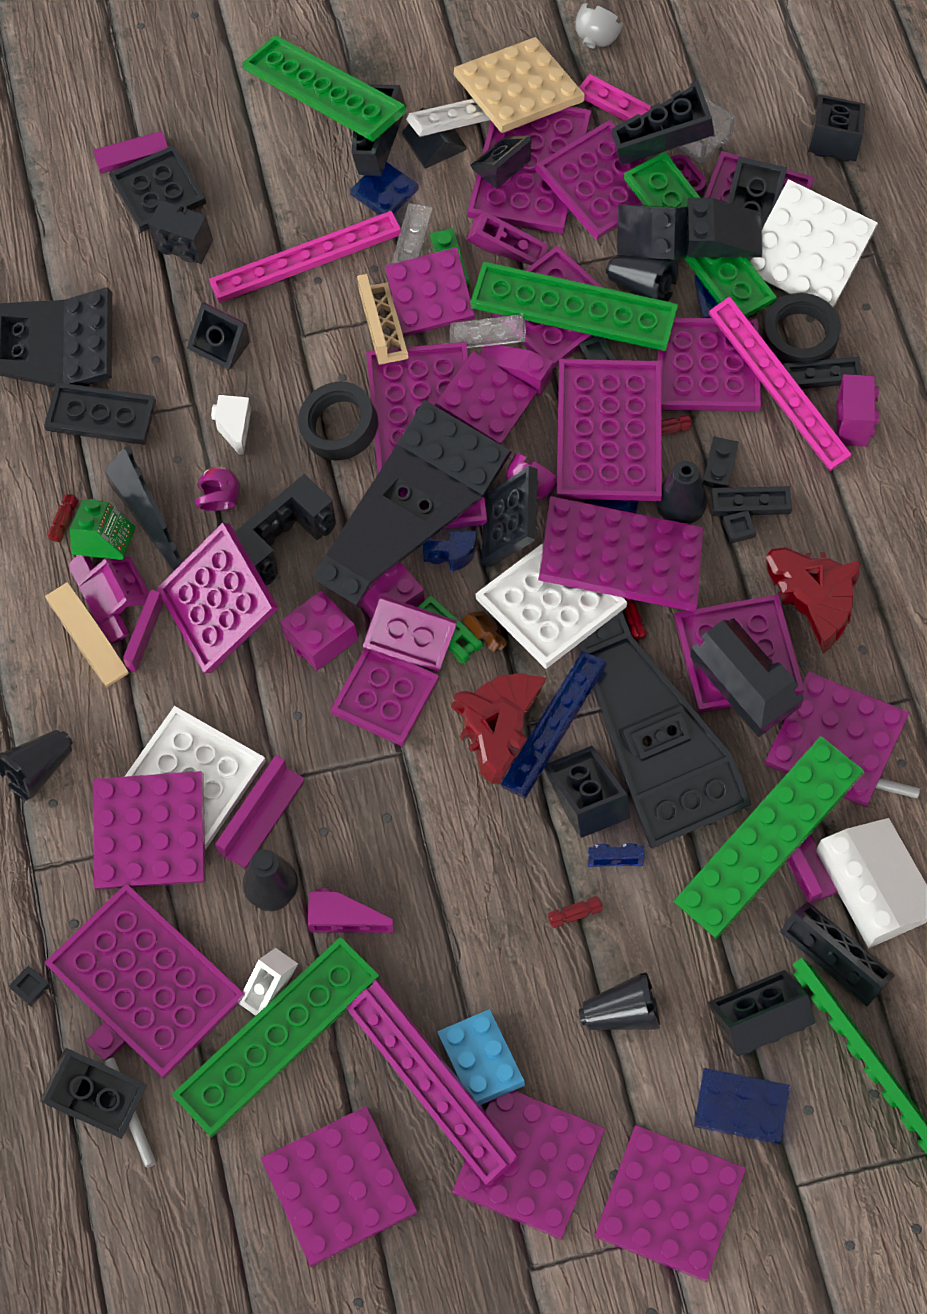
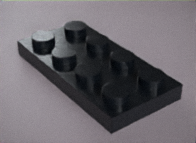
[44,382,156,445]

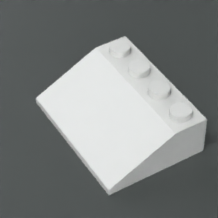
[816,818,927,948]

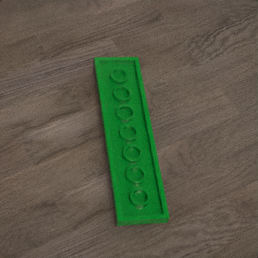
[242,35,407,142]
[624,152,777,318]
[470,261,678,351]
[674,736,864,940]
[171,937,380,1138]
[793,958,927,1155]

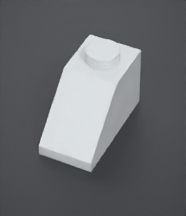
[212,395,251,455]
[239,948,298,1016]

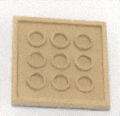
[454,37,585,133]

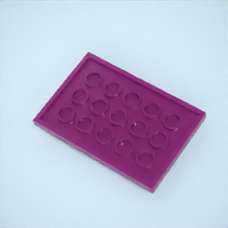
[468,107,591,234]
[557,359,662,501]
[538,496,703,612]
[44,883,245,1079]

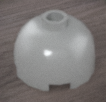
[575,3,624,49]

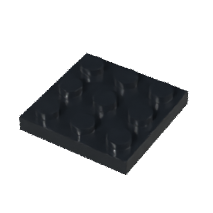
[109,145,206,233]
[481,466,539,567]

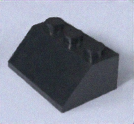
[708,970,816,1056]

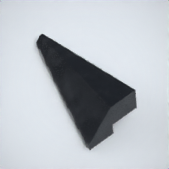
[104,446,183,571]

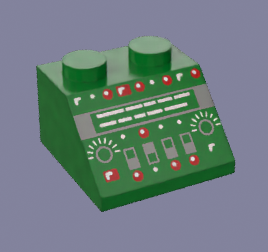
[70,499,135,560]

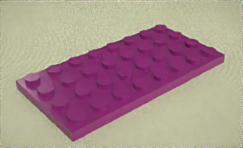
[366,342,487,529]

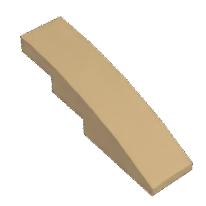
[45,582,129,688]

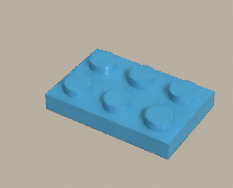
[437,1009,525,1105]

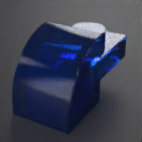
[423,531,476,571]

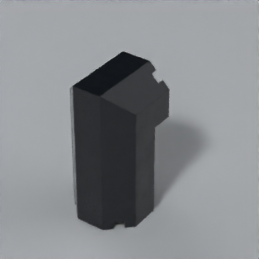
[690,618,804,737]

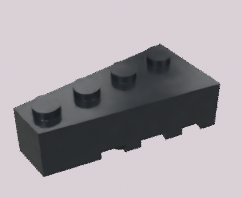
[611,80,715,166]
[352,84,406,176]

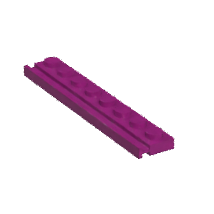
[346,980,520,1185]

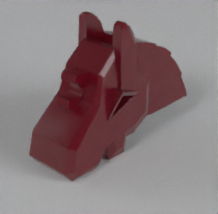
[766,547,860,654]
[451,674,546,784]

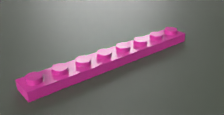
[209,211,401,303]
[709,297,852,472]

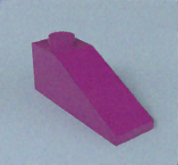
[466,212,549,265]
[479,343,553,396]
[308,888,394,933]

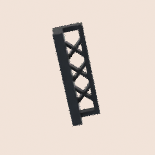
[780,901,895,1007]

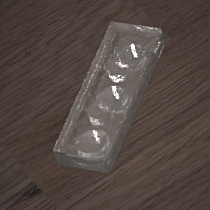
[391,203,433,264]
[450,315,525,348]

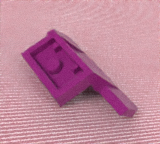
[69,555,149,643]

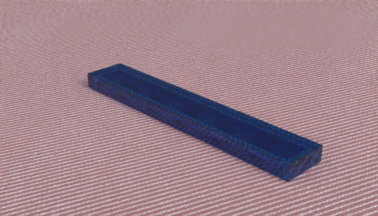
[501,651,607,799]

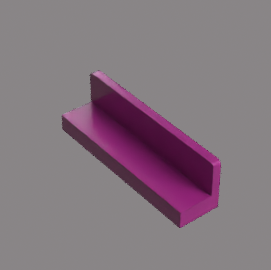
[215,755,304,868]
[762,798,838,904]

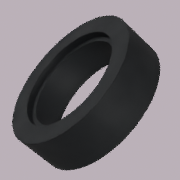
[762,293,841,365]
[298,381,378,461]

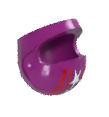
[195,467,240,511]

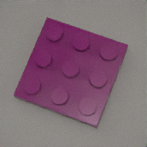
[385,247,475,337]
[435,351,537,445]
[330,648,439,747]

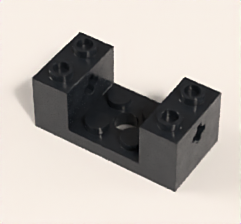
[235,474,336,585]

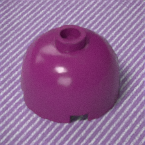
[506,453,557,500]

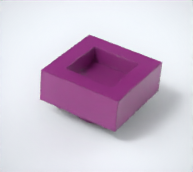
[85,1022,127,1061]

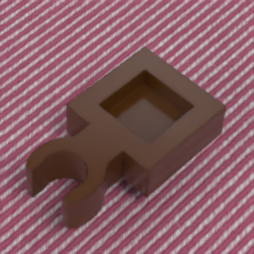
[463,611,508,652]

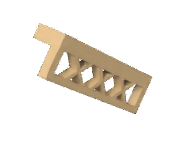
[357,274,408,365]

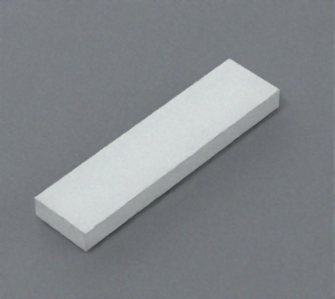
[406,99,490,137]

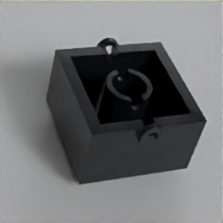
[148,200,213,264]

